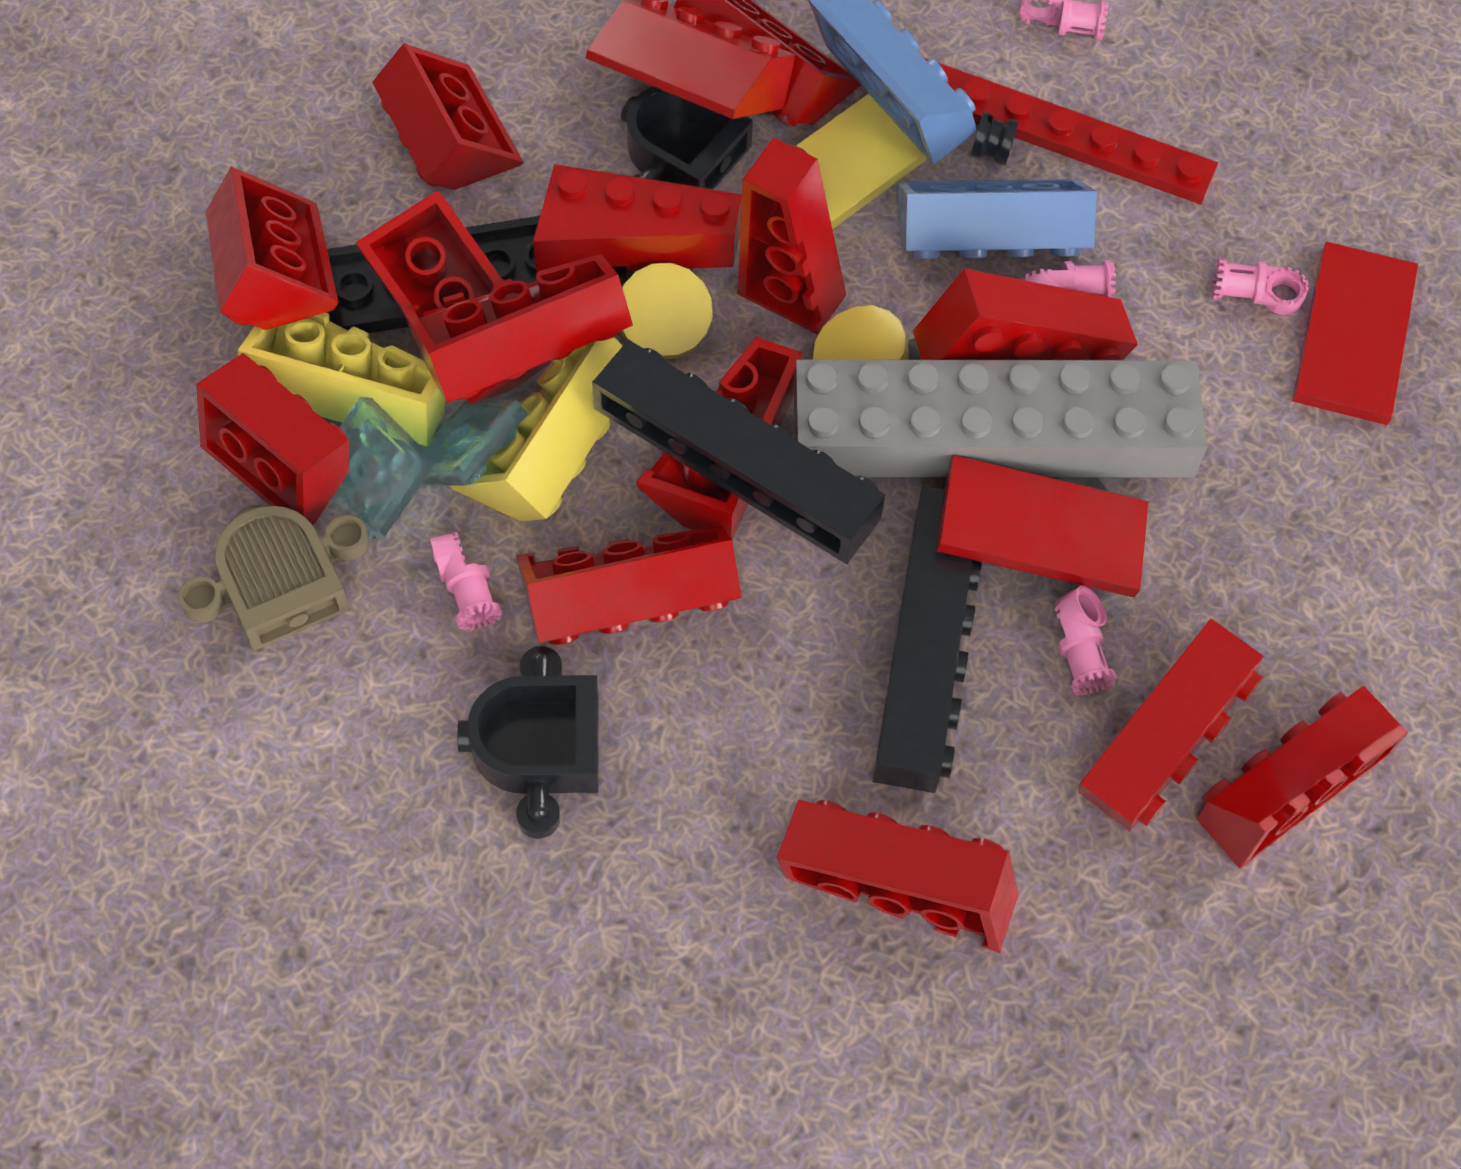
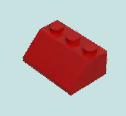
[372,43,524,190]
[196,353,349,525]

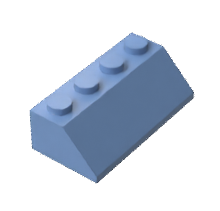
[808,0,977,165]
[896,179,1097,259]

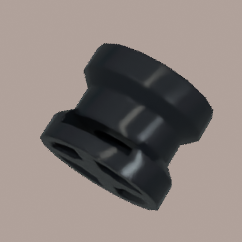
[971,111,1019,166]

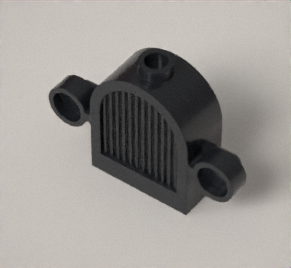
[621,86,753,190]
[457,646,599,839]

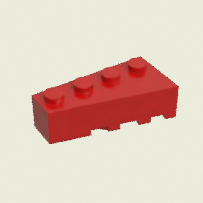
[737,137,846,335]
[1078,618,1264,831]

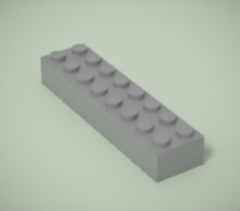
[794,360,1207,478]

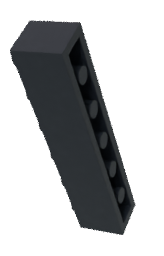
[592,339,886,564]
[872,486,982,793]

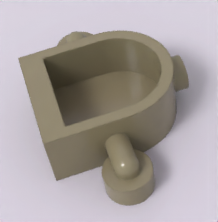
[178,505,369,651]

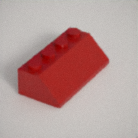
[585,0,796,119]
[673,0,861,127]
[206,166,338,330]
[355,190,551,405]

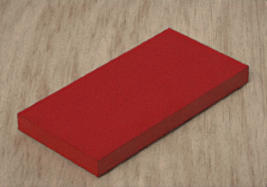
[1292,241,1418,425]
[936,455,1149,598]

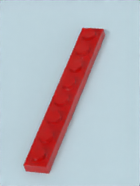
[923,57,1219,205]

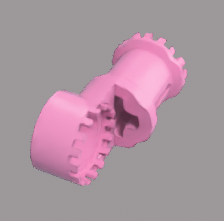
[1019,0,1109,40]
[1212,257,1309,315]
[1021,260,1116,298]
[429,531,503,631]
[1055,585,1117,696]

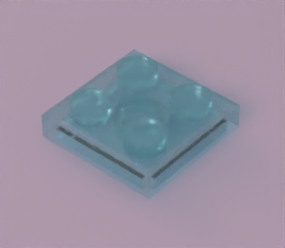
[331,397,436,540]
[403,399,528,486]

